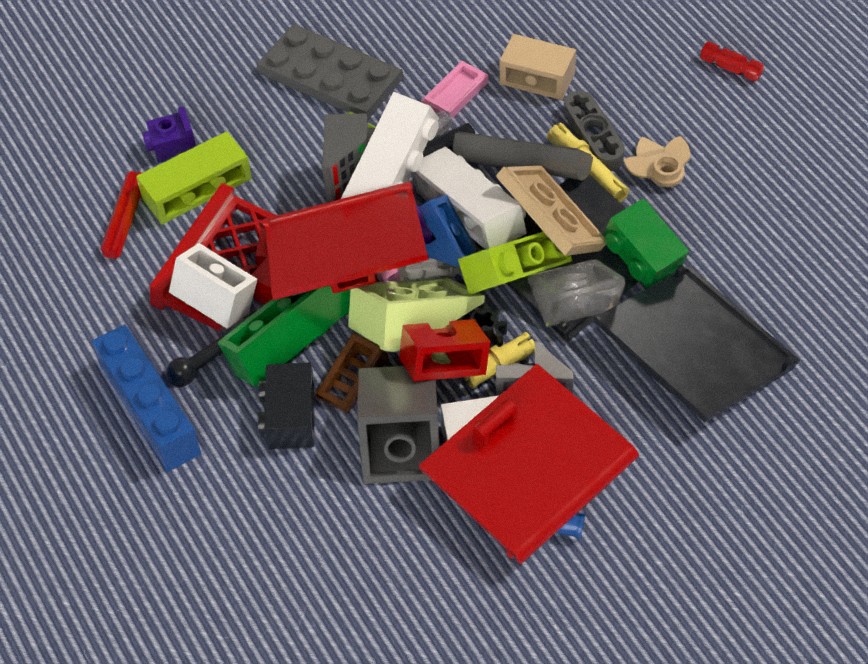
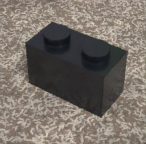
[258,362,315,450]

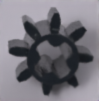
[464,307,507,348]

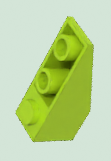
[458,232,572,295]

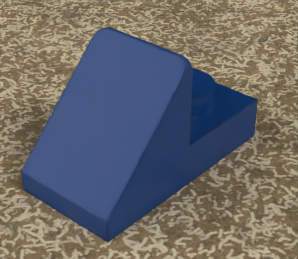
[419,195,478,268]

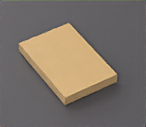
[496,165,606,256]

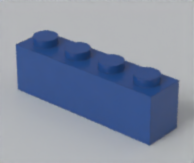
[91,324,201,472]

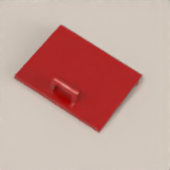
[262,181,429,300]
[419,364,639,564]

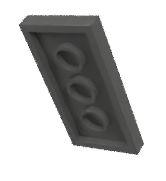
[256,24,403,120]

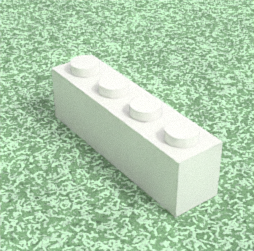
[341,92,439,199]
[412,147,527,249]

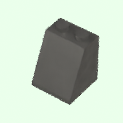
[357,366,440,484]

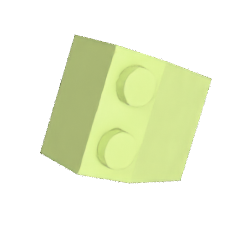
[348,277,485,352]

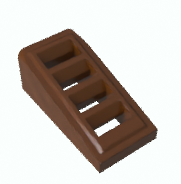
[315,333,389,414]

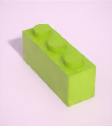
[136,131,252,225]

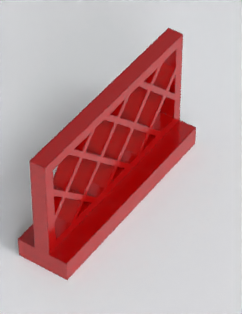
[150,183,277,332]

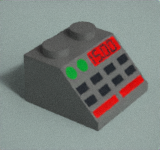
[322,113,375,203]

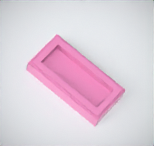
[421,61,488,122]

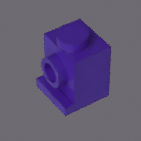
[142,106,196,163]

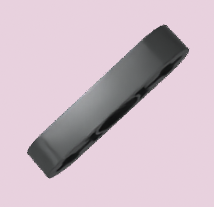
[564,91,625,171]

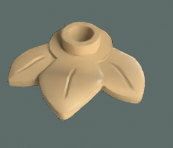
[623,136,690,187]

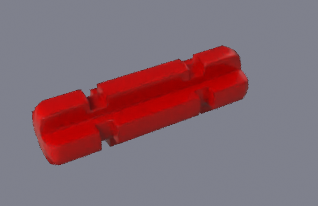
[700,41,764,82]

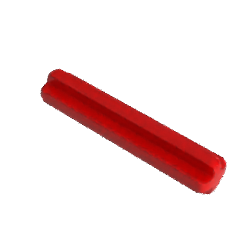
[101,171,141,259]

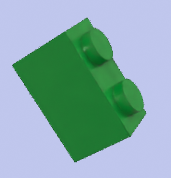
[603,198,690,289]

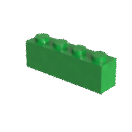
[217,286,350,387]

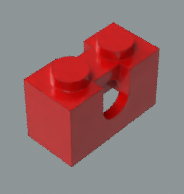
[399,319,491,381]

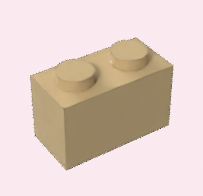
[500,34,576,100]

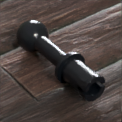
[166,311,254,386]

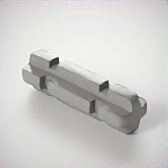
[398,258,461,283]

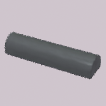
[453,131,593,180]

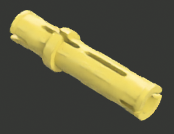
[547,123,629,203]

